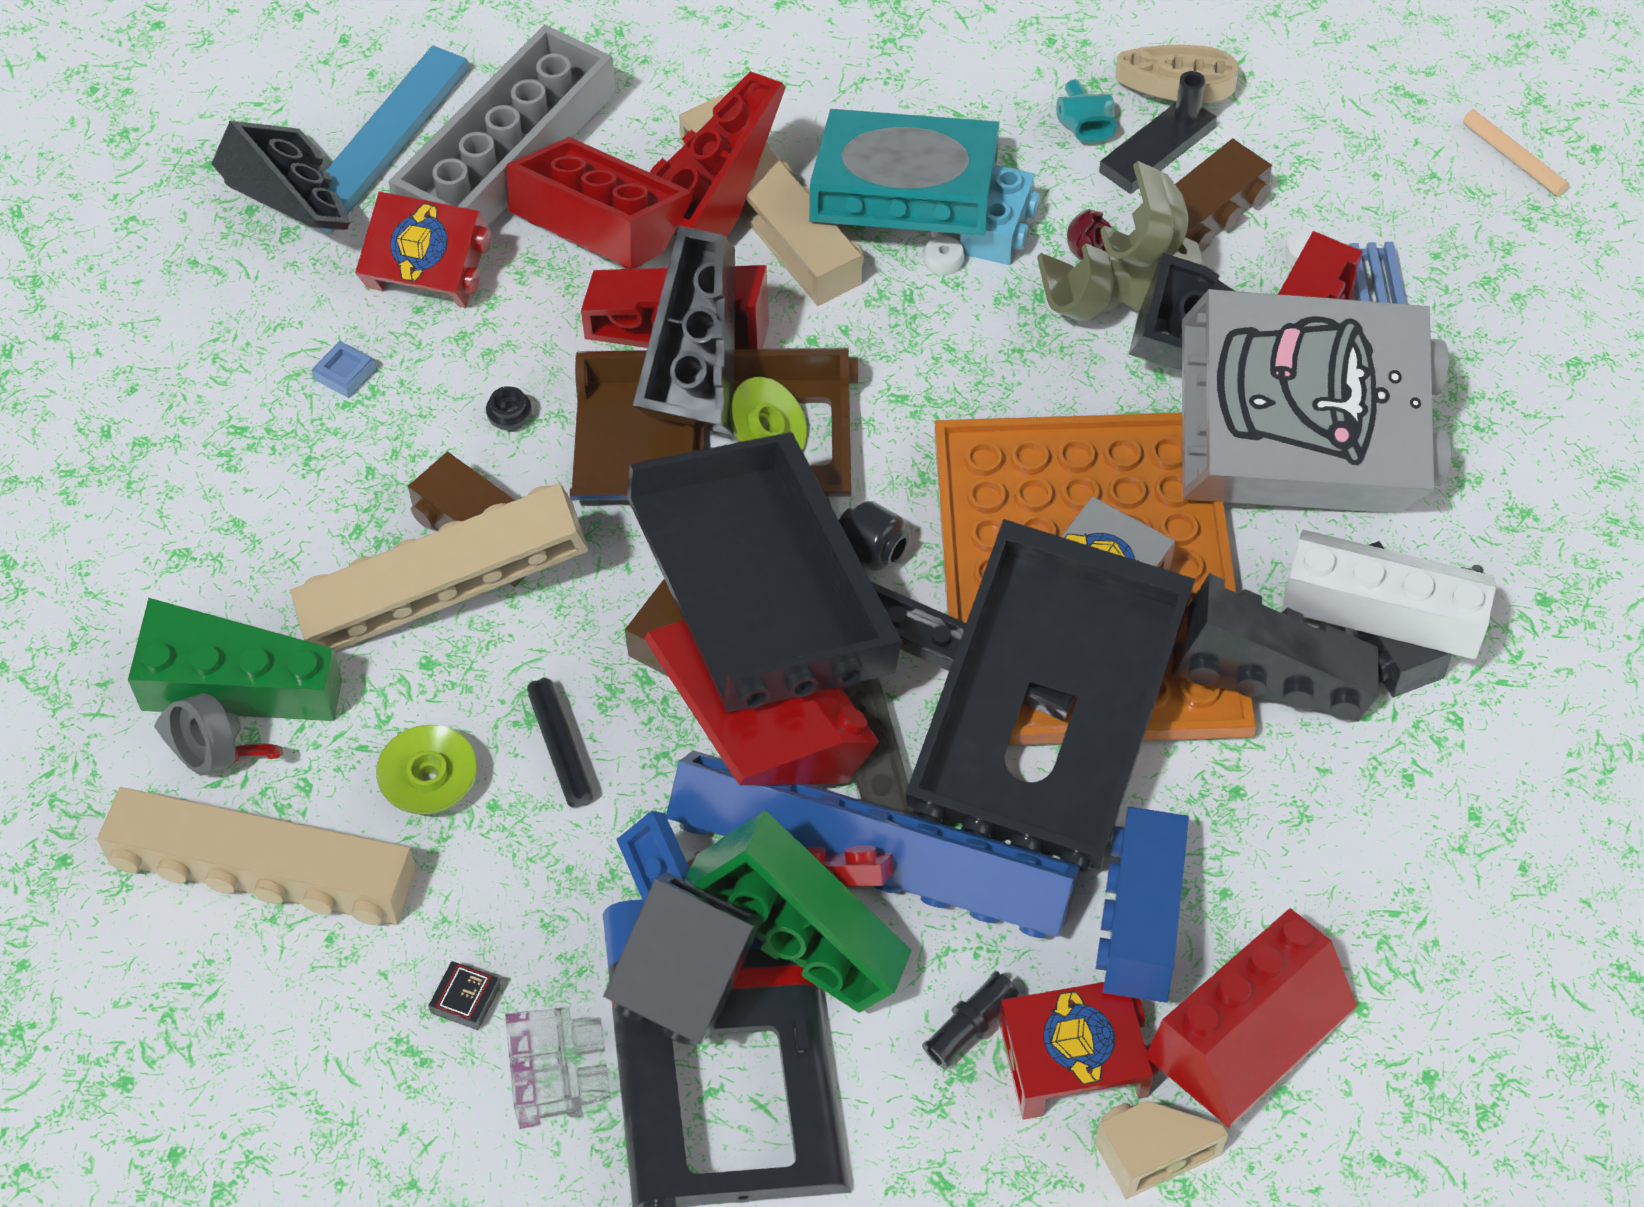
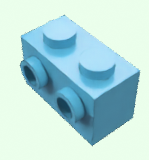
[960,164,1040,265]

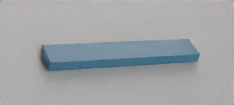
[318,45,469,234]

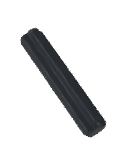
[527,677,593,808]

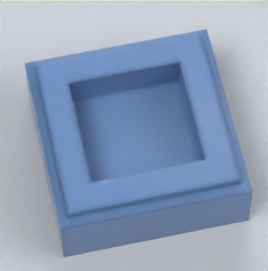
[312,340,377,398]

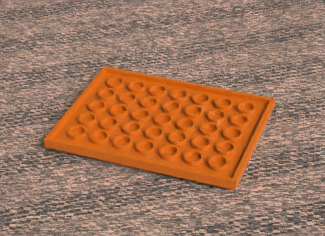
[934,412,1256,745]

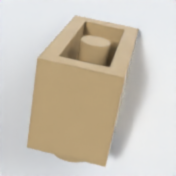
[1095,1100,1228,1200]

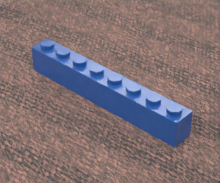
[666,750,1080,939]

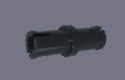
[922,971,1019,1069]

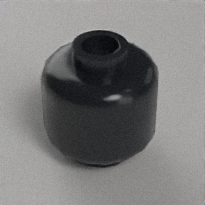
[839,501,909,571]

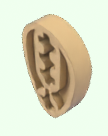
[1115,45,1238,103]

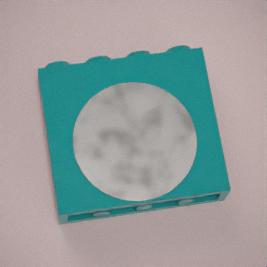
[809,109,1000,236]

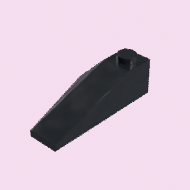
[211,121,350,230]
[1128,253,1244,370]

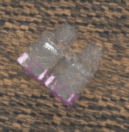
[505,1007,611,1129]

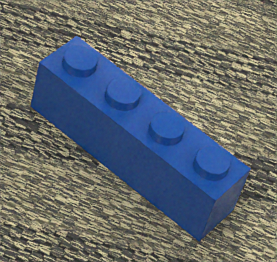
[1095,806,1189,1003]

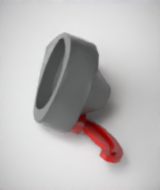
[154,693,283,776]

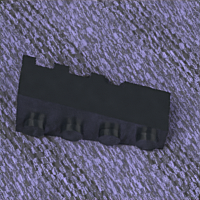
[633,226,735,435]
[1172,573,1378,721]

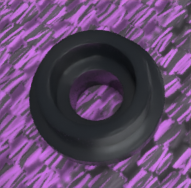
[486,386,532,430]

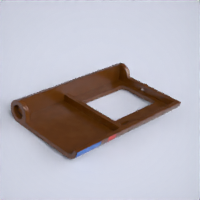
[569,348,858,501]

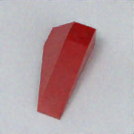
[650,71,786,239]

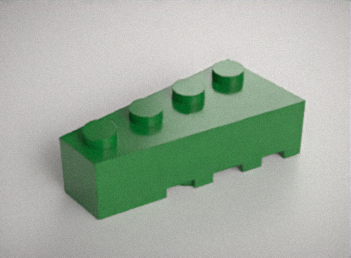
[128,597,342,721]
[684,810,912,1013]

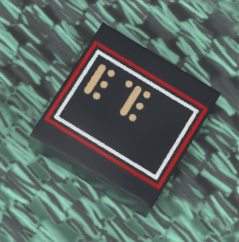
[428,961,501,1031]

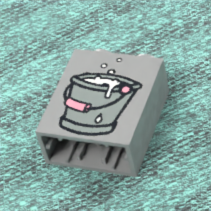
[1182,289,1451,513]

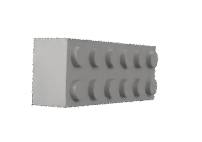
[388,24,616,226]

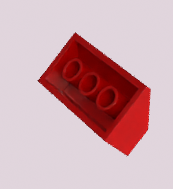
[506,137,693,269]
[1145,908,1357,1128]

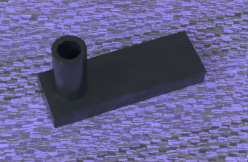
[1099,71,1217,195]

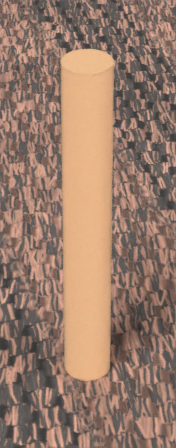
[1463,109,1569,197]

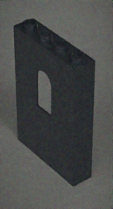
[906,519,1195,872]

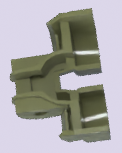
[1037,161,1202,321]

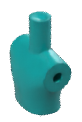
[1056,79,1117,143]

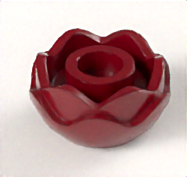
[1067,209,1111,260]

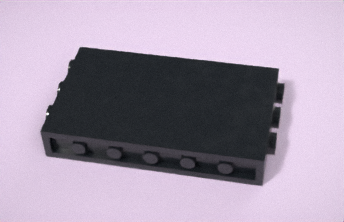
[627,432,902,713]

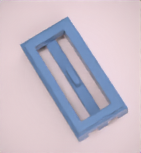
[1349,242,1406,304]

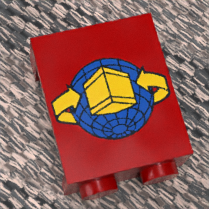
[355,191,491,308]
[999,982,1159,1120]

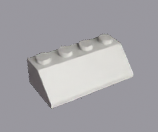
[1281,529,1496,660]

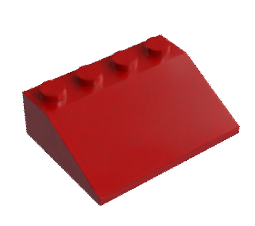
[644,620,879,785]

